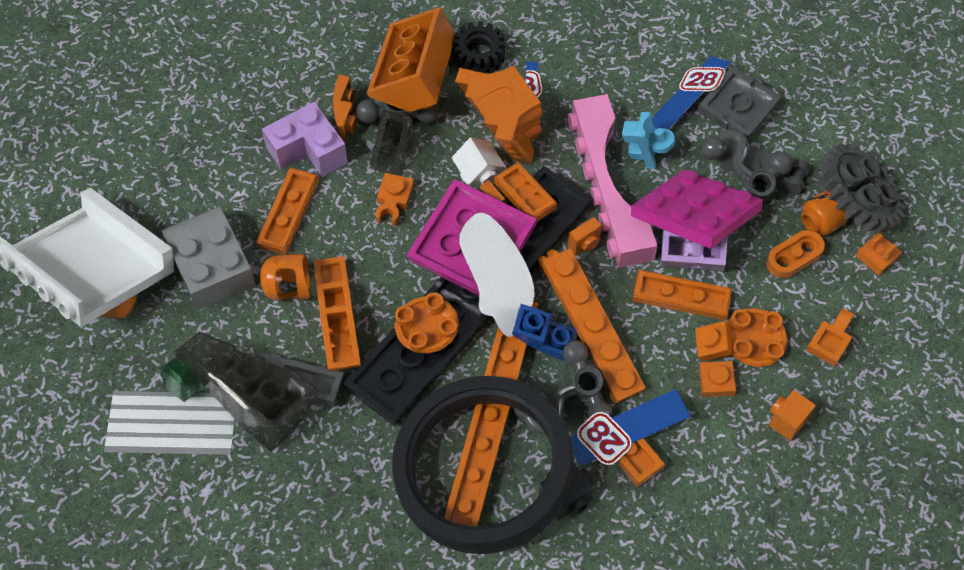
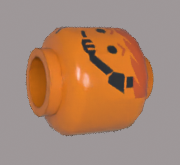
[801,190,848,236]

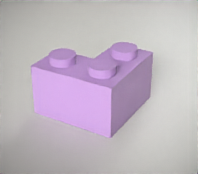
[262,102,348,177]

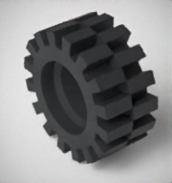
[453,21,505,74]

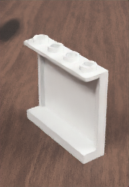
[0,188,174,327]

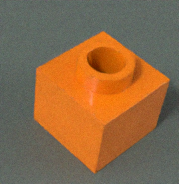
[769,390,816,441]

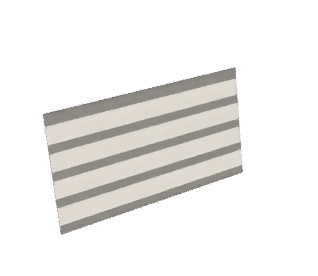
[104,391,237,455]

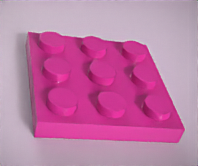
[631,170,763,249]
[407,179,537,296]

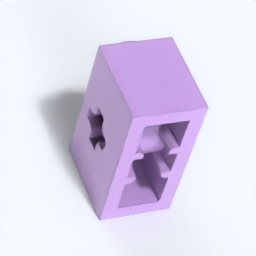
[661,230,728,271]

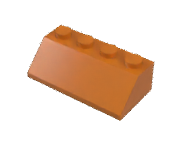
[367,7,456,112]

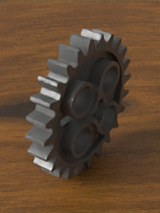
[818,143,906,234]

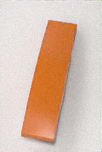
[313,256,361,372]

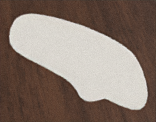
[459,213,535,337]

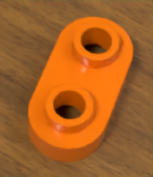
[766,230,825,278]

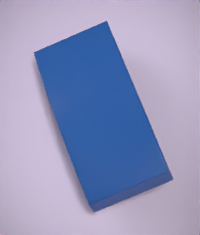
[512,304,577,361]

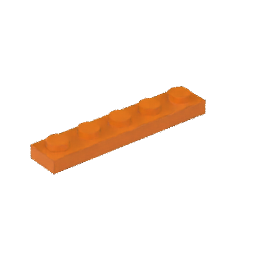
[541,248,646,405]

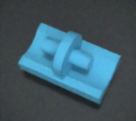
[622,112,675,169]

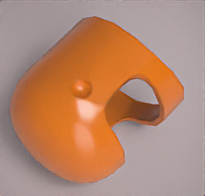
[260,253,310,301]

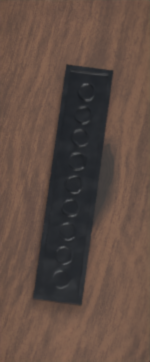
[343,166,592,426]

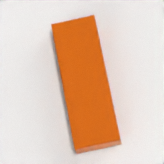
[256,168,319,255]
[632,270,732,320]

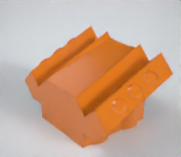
[455,65,542,164]

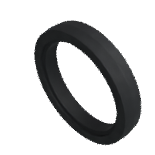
[392,376,574,554]

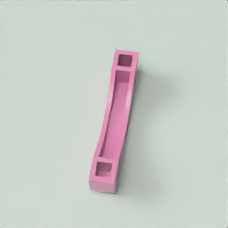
[568,94,657,268]

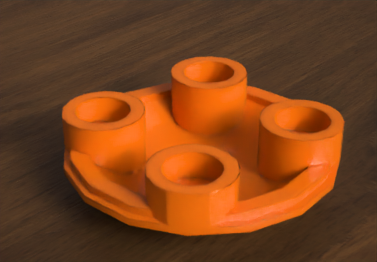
[394,293,459,354]
[727,308,788,367]

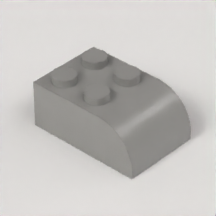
[161,206,256,311]

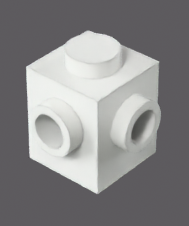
[452,137,506,187]

